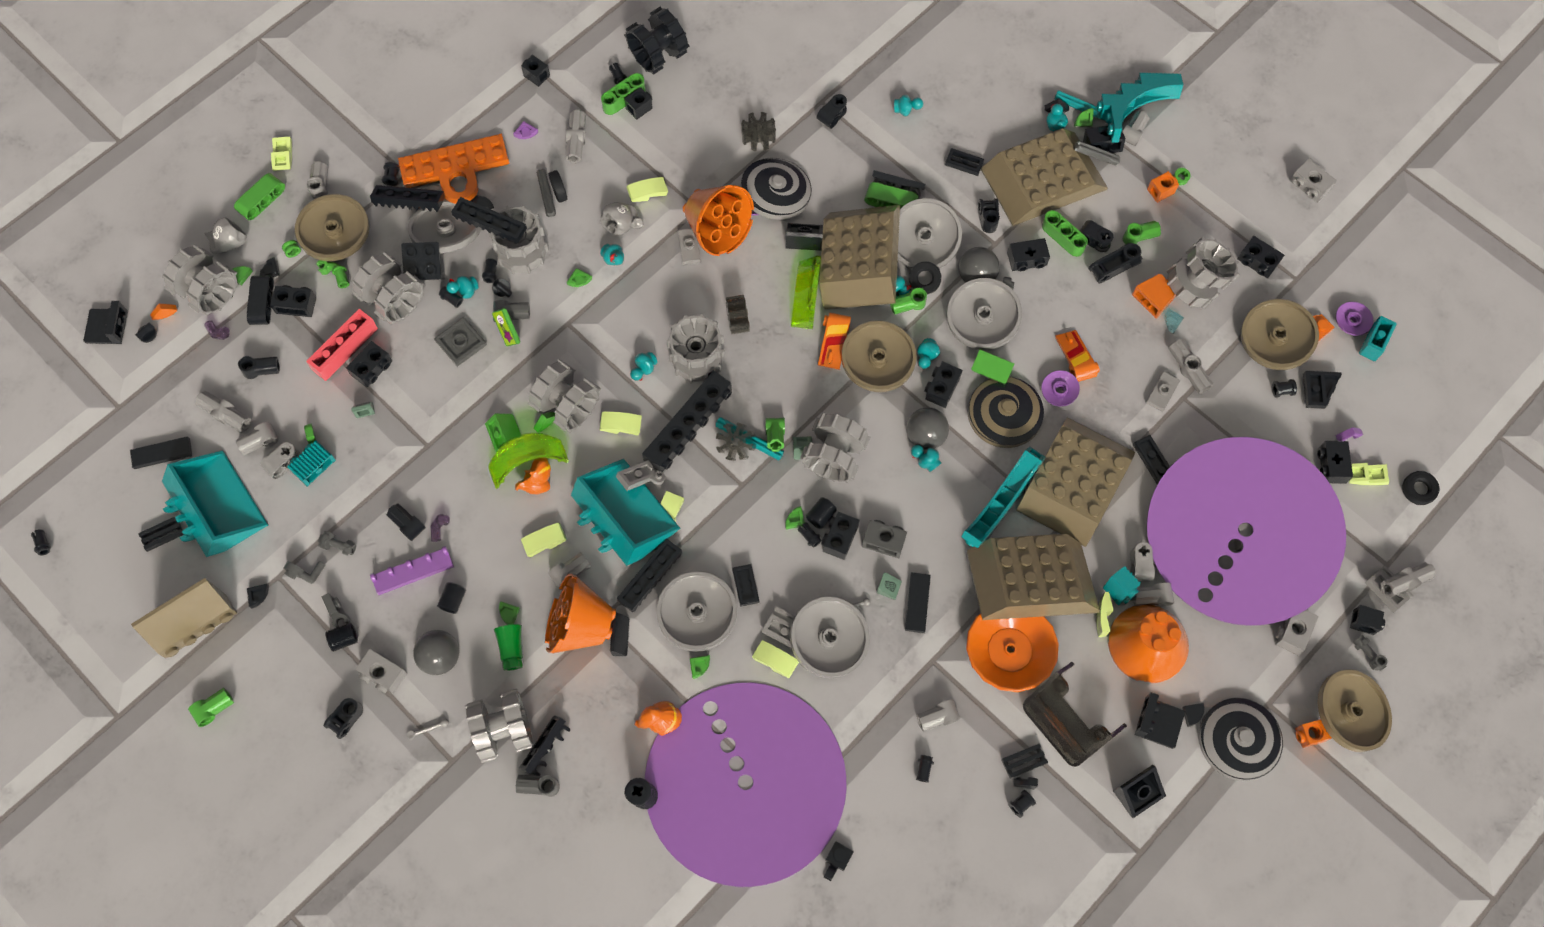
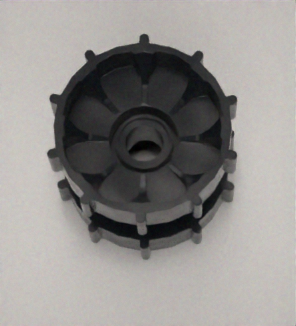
[624,6,690,75]

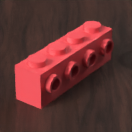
[306,309,378,381]

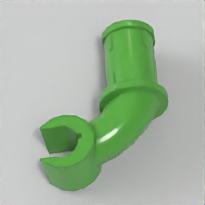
[316,260,350,288]

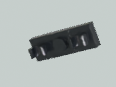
[872,170,926,198]
[519,716,570,776]

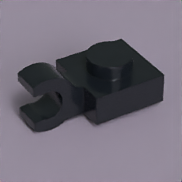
[824,841,854,881]

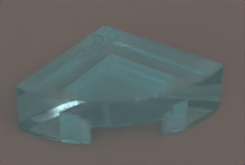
[1164,308,1184,334]

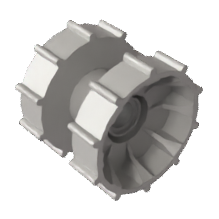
[488,205,549,274]
[1166,237,1240,309]
[162,244,239,316]
[351,252,424,325]
[667,314,725,384]
[528,359,601,433]
[800,413,871,483]
[465,689,533,763]

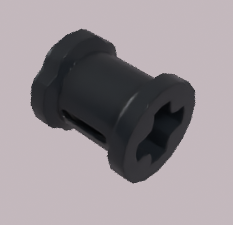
[382,162,400,186]
[1272,379,1297,398]
[1008,790,1036,818]

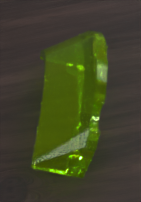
[791,255,821,329]
[488,433,569,489]

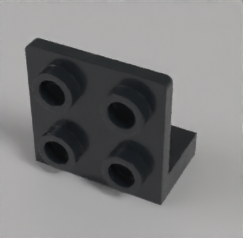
[401,242,445,280]
[83,301,128,344]
[1134,692,1185,749]

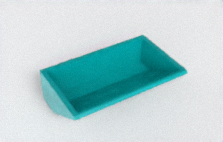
[162,450,268,557]
[571,459,681,566]

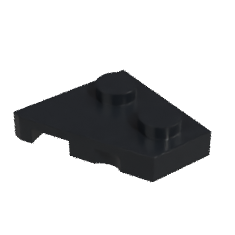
[1303,371,1342,409]

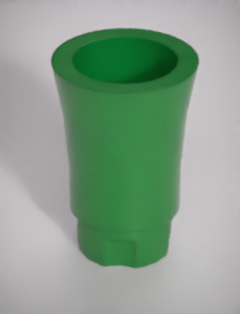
[494,624,523,671]

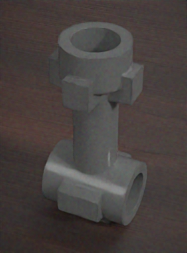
[318,531,356,556]
[1353,635,1388,671]

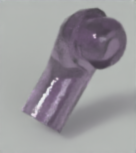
[204,321,230,340]
[430,514,450,542]

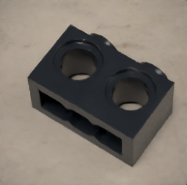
[1237,236,1285,279]
[270,285,316,317]
[346,341,392,388]
[924,361,963,409]
[821,512,860,560]

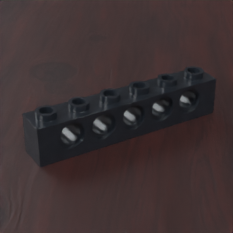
[642,370,732,472]

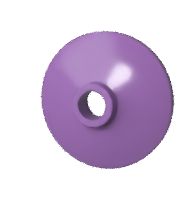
[1336,302,1373,336]
[1041,370,1080,406]

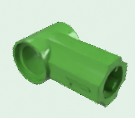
[1122,221,1161,244]
[890,288,927,315]
[766,418,785,452]
[188,688,234,727]

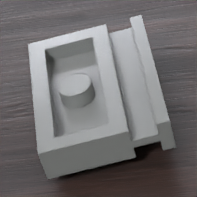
[1365,566,1414,613]
[762,606,795,648]

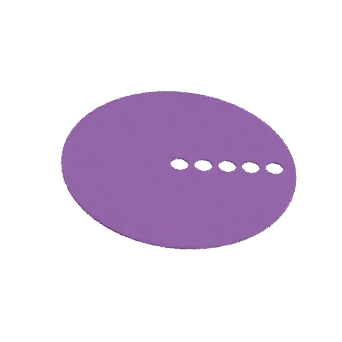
[1147,437,1346,626]
[645,683,847,887]

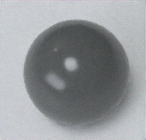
[959,247,1000,282]
[906,407,949,450]
[413,630,459,675]

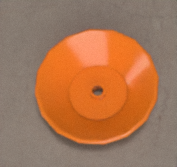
[966,613,1059,692]

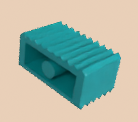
[1359,316,1397,361]
[287,441,336,487]
[1103,566,1140,606]

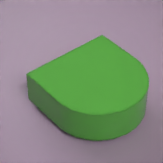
[304,423,316,444]

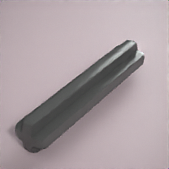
[1074,141,1120,165]
[536,169,556,217]

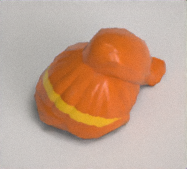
[515,455,551,495]
[634,701,682,736]

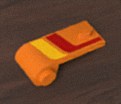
[818,312,851,370]
[1055,330,1100,382]

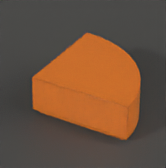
[150,303,178,320]

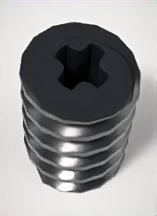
[624,778,658,809]

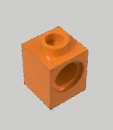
[1147,171,1179,203]
[1295,719,1332,748]

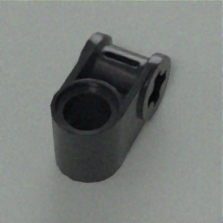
[816,94,847,129]
[978,198,1000,233]
[1080,220,1114,252]
[323,698,363,739]

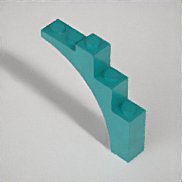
[1097,73,1184,143]
[961,446,1046,548]

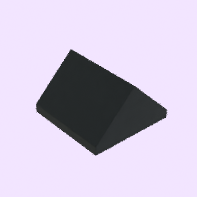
[786,223,823,251]
[1113,765,1166,818]

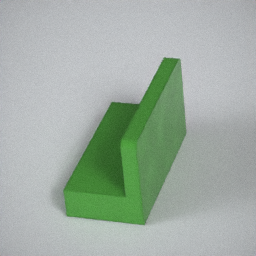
[971,350,1014,384]
[485,413,525,456]

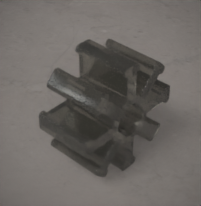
[741,112,776,151]
[725,295,750,334]
[716,423,756,461]

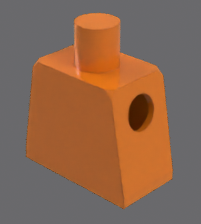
[1132,274,1176,319]

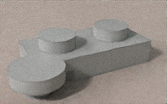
[616,460,666,491]

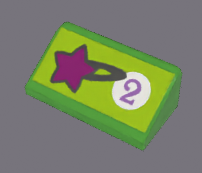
[492,307,521,346]

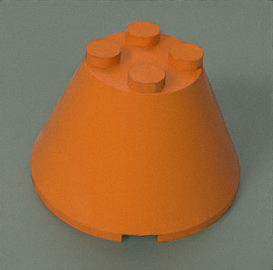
[683,185,754,256]
[545,574,616,653]
[1108,605,1189,683]

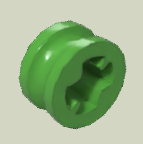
[1173,168,1191,185]
[282,240,301,258]

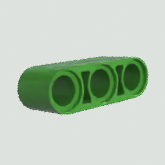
[601,73,646,115]
[234,173,285,220]
[864,182,919,209]
[1042,210,1088,257]

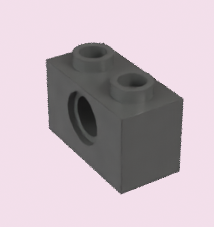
[862,520,907,559]

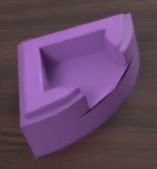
[513,121,538,139]
[1335,427,1363,441]

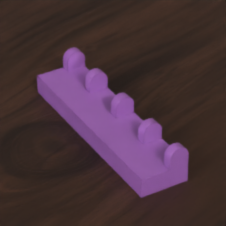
[370,546,454,595]

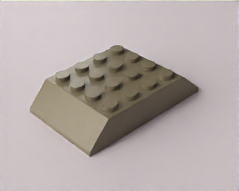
[981,128,1108,226]
[819,205,900,310]
[1016,417,1135,547]
[967,534,1100,620]

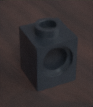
[521,54,550,87]
[624,87,653,120]
[1350,605,1385,635]

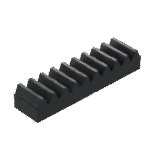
[370,185,445,212]
[451,197,527,244]
[617,538,682,612]

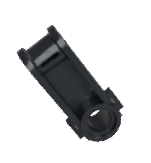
[1088,243,1143,284]

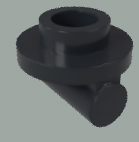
[492,278,512,297]
[135,322,157,343]

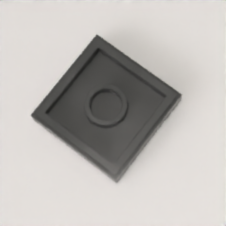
[434,317,487,367]

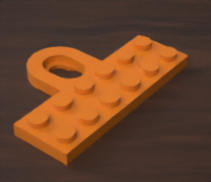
[398,133,510,204]

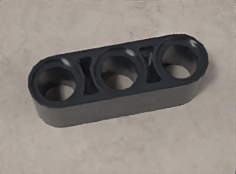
[247,275,274,325]

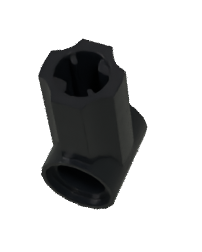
[238,356,280,379]
[386,503,426,541]

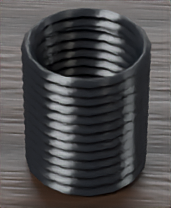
[806,497,837,529]
[437,582,466,614]
[325,623,358,652]

